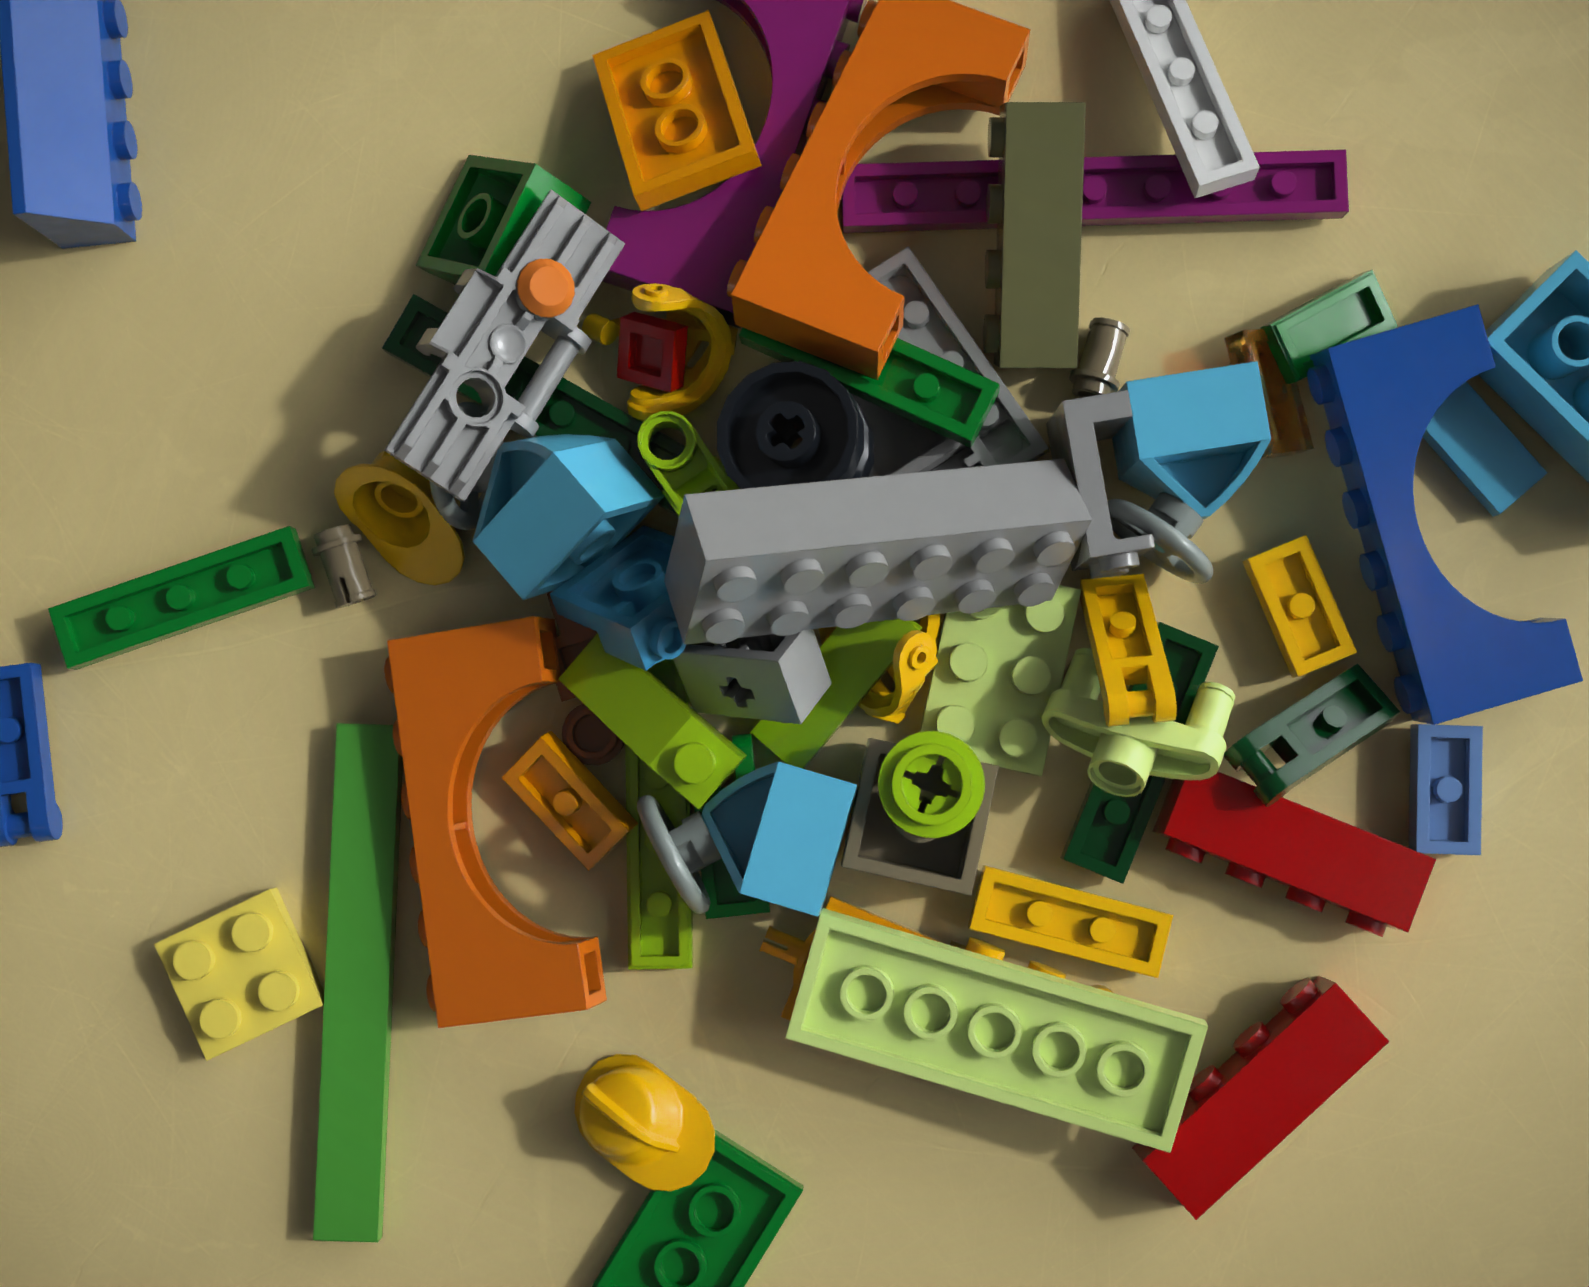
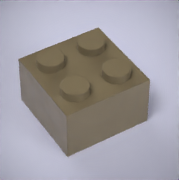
[841,738,999,895]

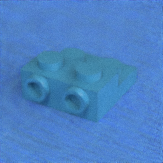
[550,525,687,671]

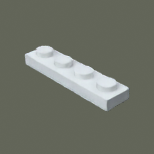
[1110,0,1260,198]

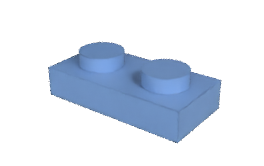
[1408,724,1483,855]

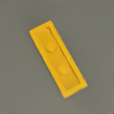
[968,865,1174,978]

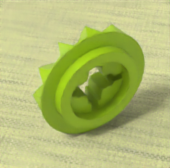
[878,731,985,838]

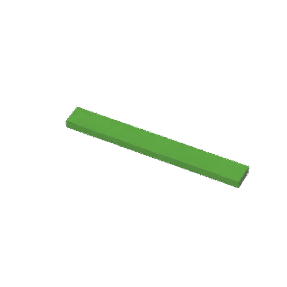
[313,723,403,1243]

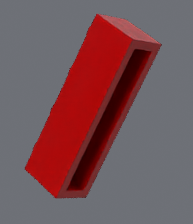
[1152,771,1436,937]
[1132,976,1390,1220]

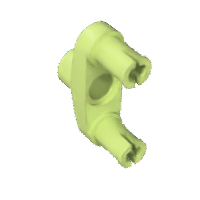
[1042,648,1235,797]

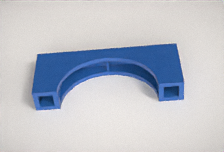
[1307,304,1583,725]

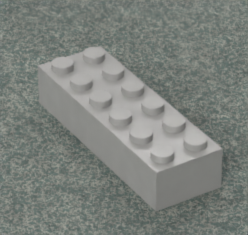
[664,458,1092,645]

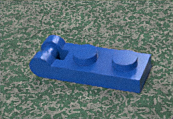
[0,663,63,847]

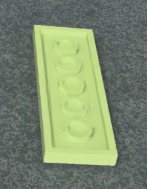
[785,908,1208,1153]

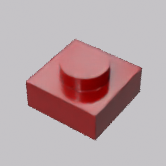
[617,312,688,393]

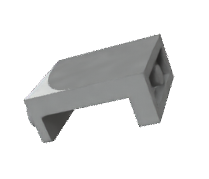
[1046,390,1155,579]

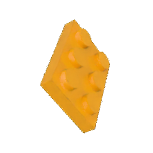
[592,10,762,211]

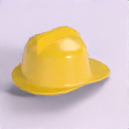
[334,451,465,586]
[574,1054,715,1191]

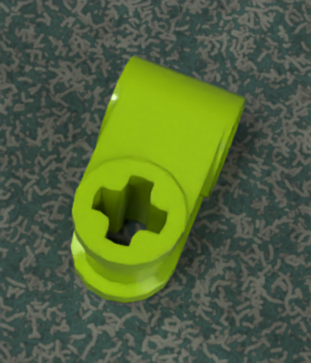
[638,411,739,517]

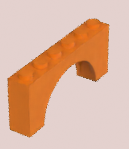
[727,0,1031,380]
[384,616,607,1028]

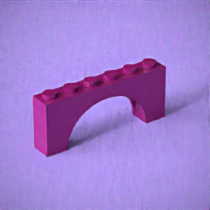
[602,0,867,328]

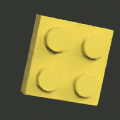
[154,887,324,1061]

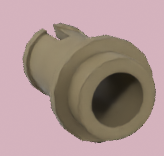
[1069,317,1130,398]
[312,524,376,608]

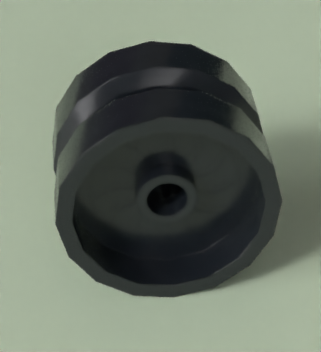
[717,361,874,489]

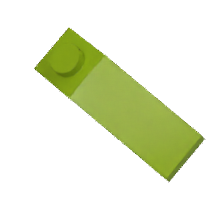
[559,633,747,809]

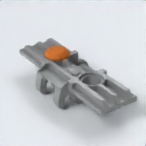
[384,190,625,502]

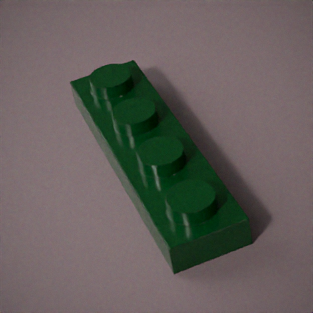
[1060,622,1219,884]

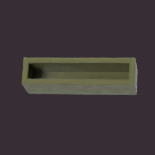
[983,102,1086,368]

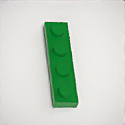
[739,327,1000,448]
[48,526,315,670]

